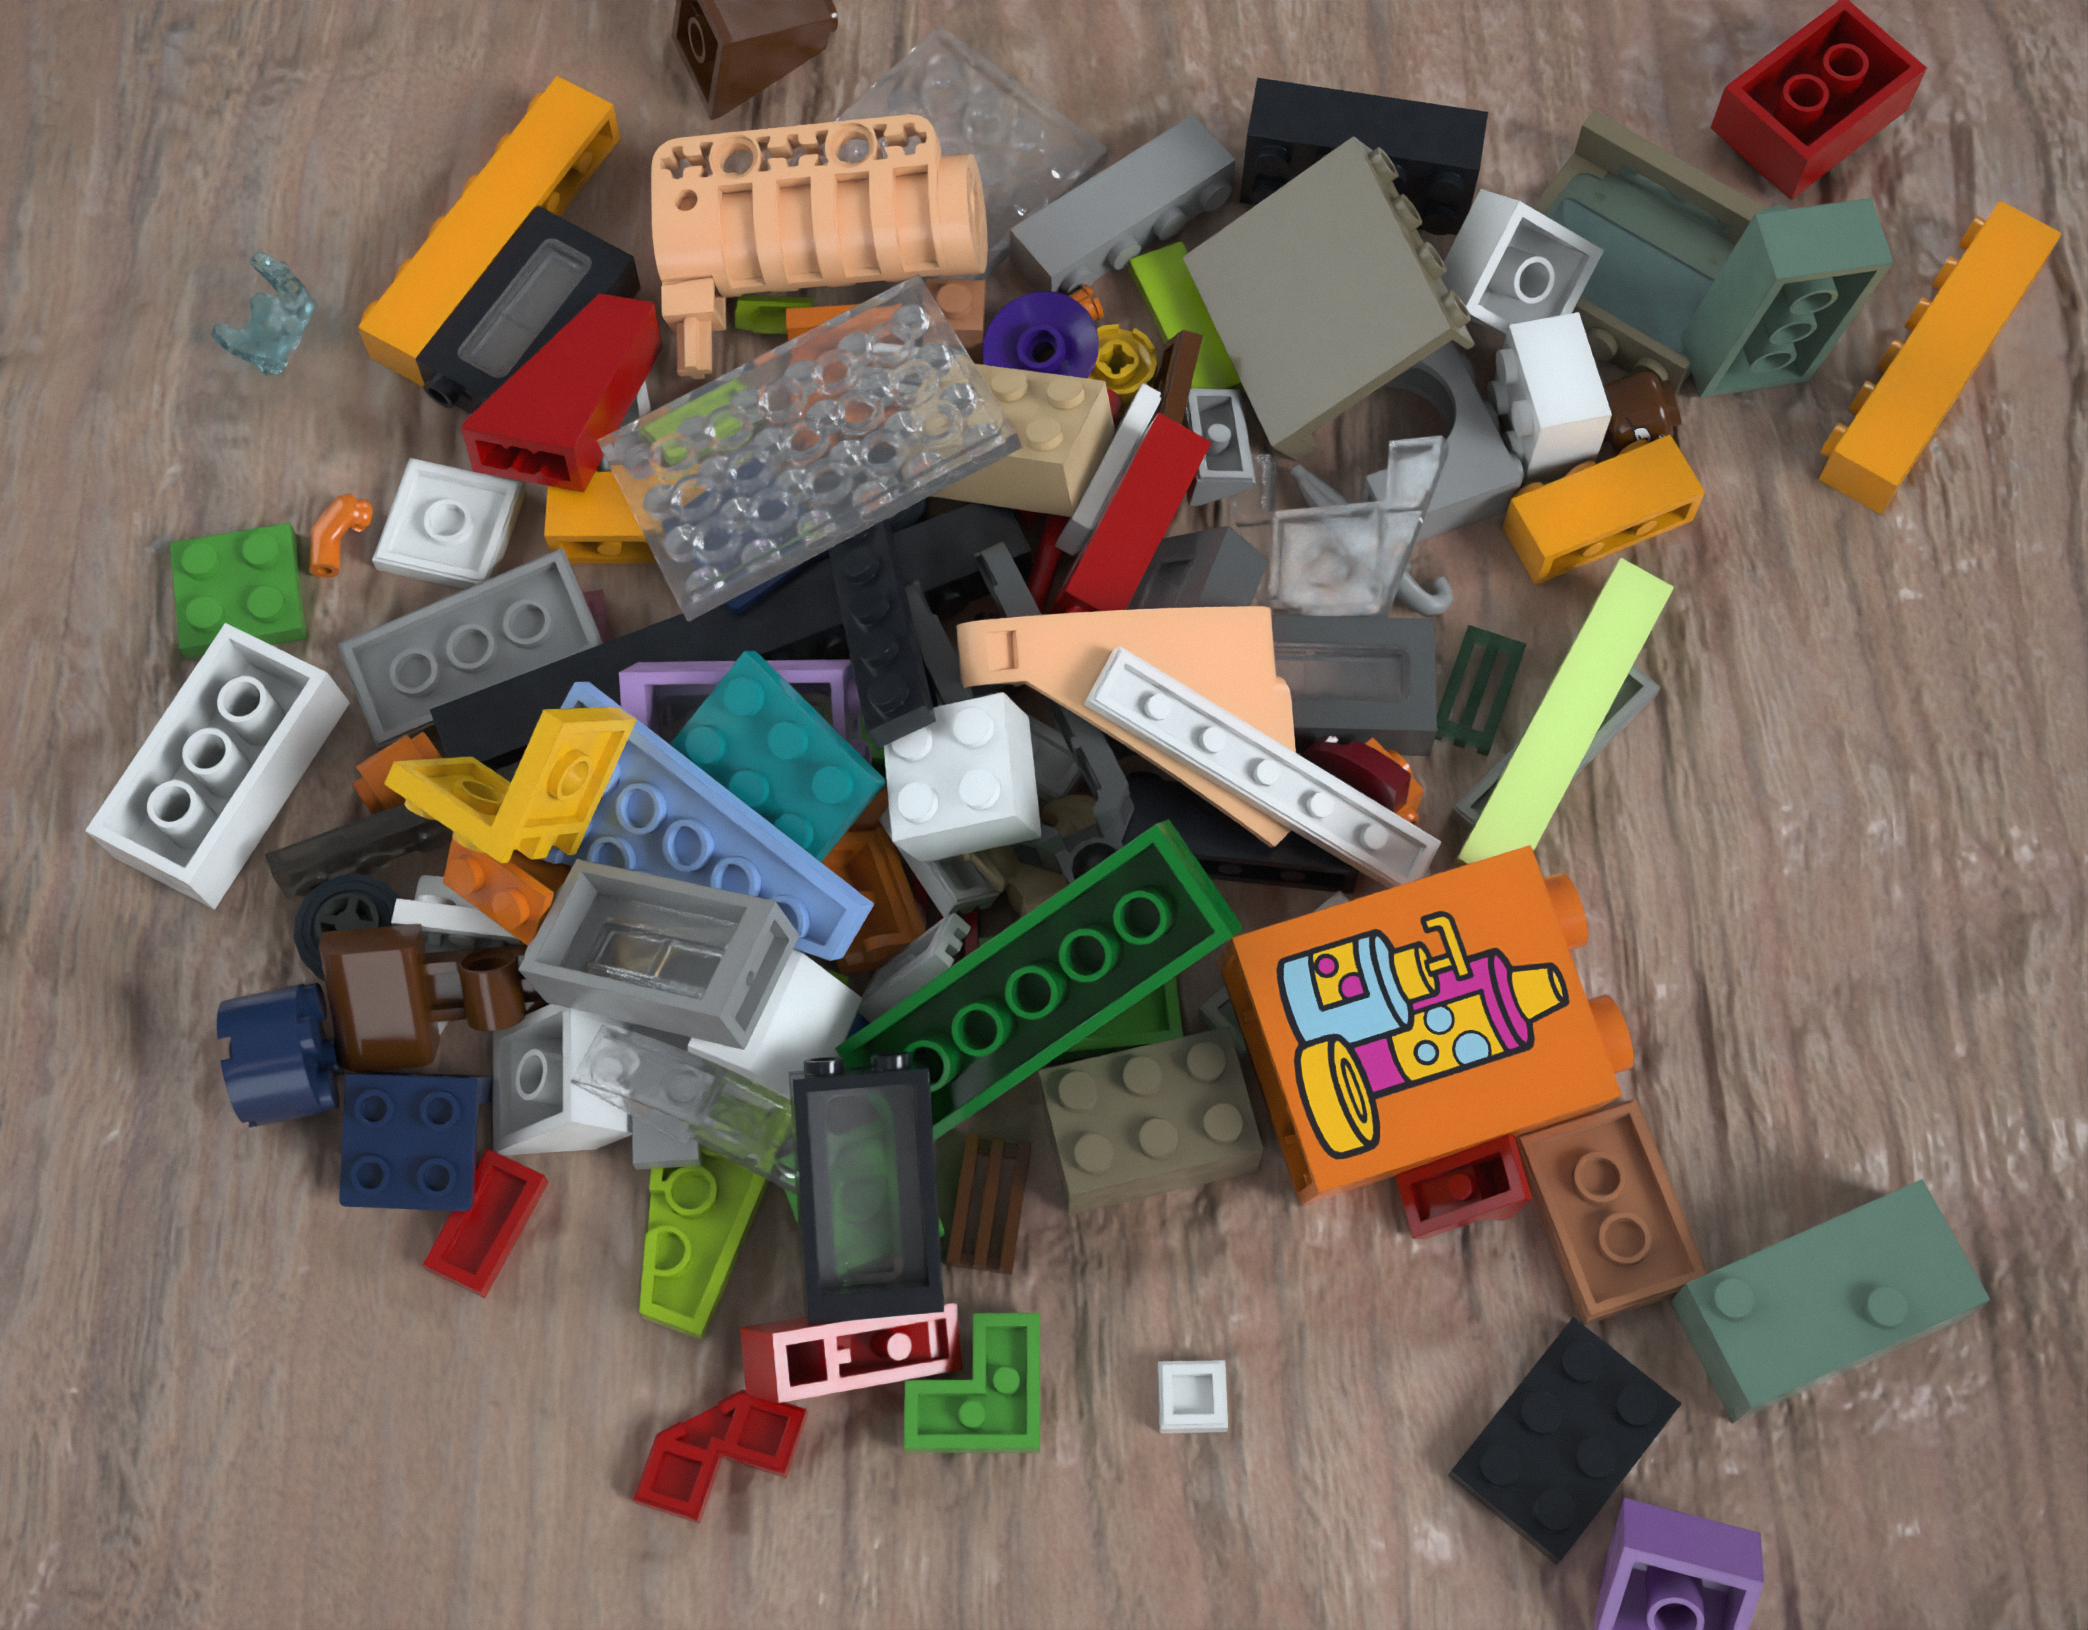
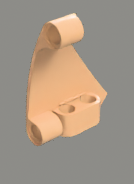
[956,606,1296,848]

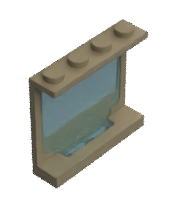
[1532,110,1767,396]

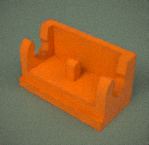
[821,827,926,974]

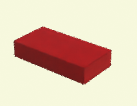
[422,1148,549,1298]

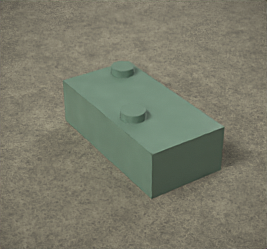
[1681,198,1894,398]
[1670,1179,1990,1424]

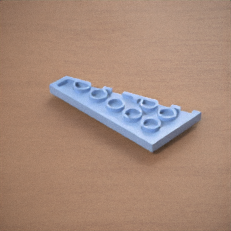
[542,682,874,961]

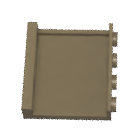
[1183,136,1475,461]

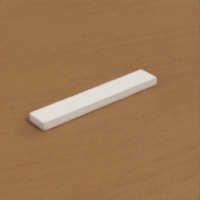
[1083,646,1441,889]

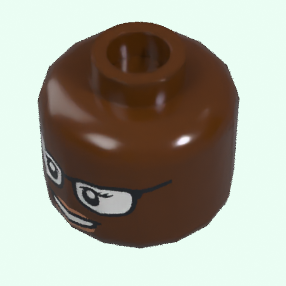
[1602,371,1681,454]

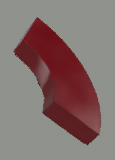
[1300,736,1411,814]

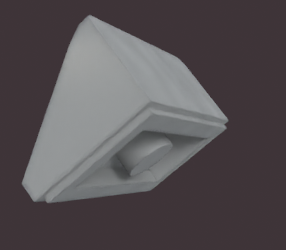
[1182,388,1256,506]

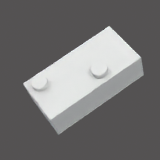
[85,623,350,910]

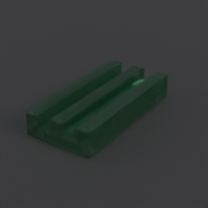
[1435,625,1526,757]

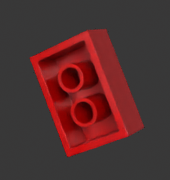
[1710,0,1927,200]

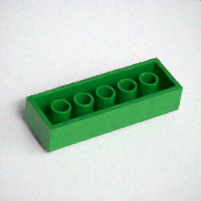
[835,819,1244,1141]

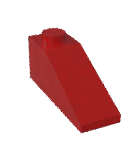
[740,1302,963,1403]

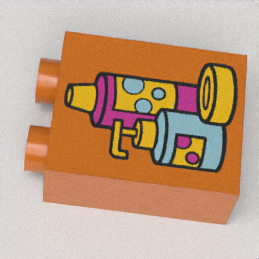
[1217,845,1634,1207]

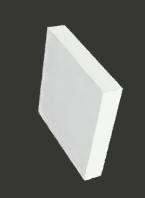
[372,458,526,590]

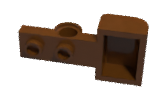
[319,924,593,1072]

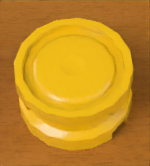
[1087,324,1158,418]

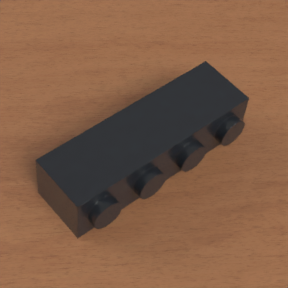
[1121,771,1359,894]

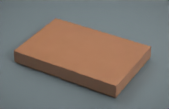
[1514,1098,1708,1326]

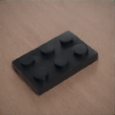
[1448,1317,1682,1565]

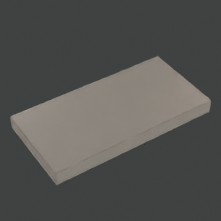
[337,548,604,751]

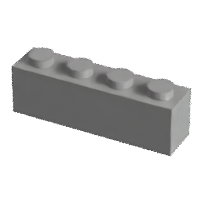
[1010,114,1236,296]

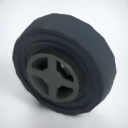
[294,874,401,981]

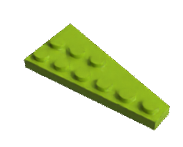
[639,968,851,1341]

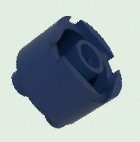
[217,983,345,1128]

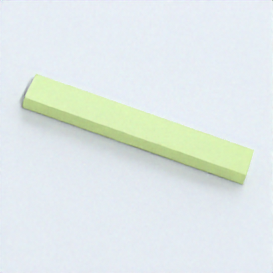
[1453,558,1674,867]

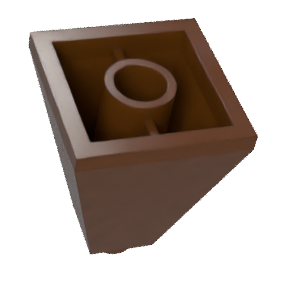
[671,0,838,120]

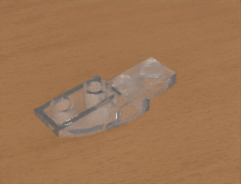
[570,1023,844,1197]

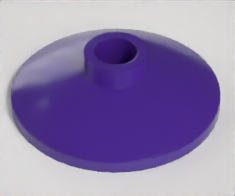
[982,291,1099,378]

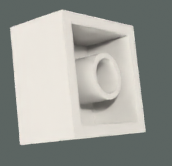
[1487,312,1612,487]
[884,692,1042,863]

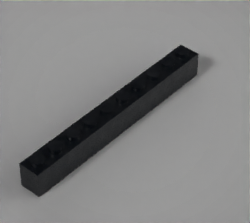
[430,503,1032,782]

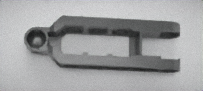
[905,542,1134,885]

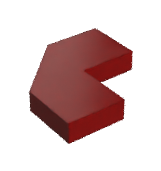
[633,1389,808,1524]

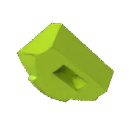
[734,295,814,334]

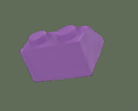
[1592,1498,1764,1630]

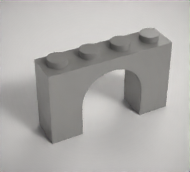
[1360,340,1524,552]

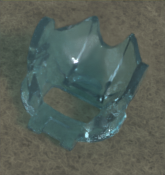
[211,252,318,376]

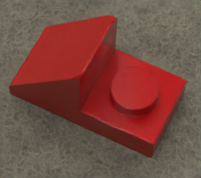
[1395,1134,1532,1239]

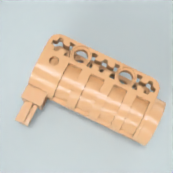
[651,114,988,379]

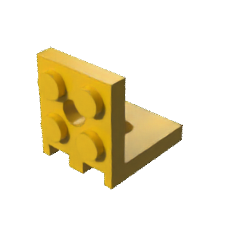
[384,707,637,863]

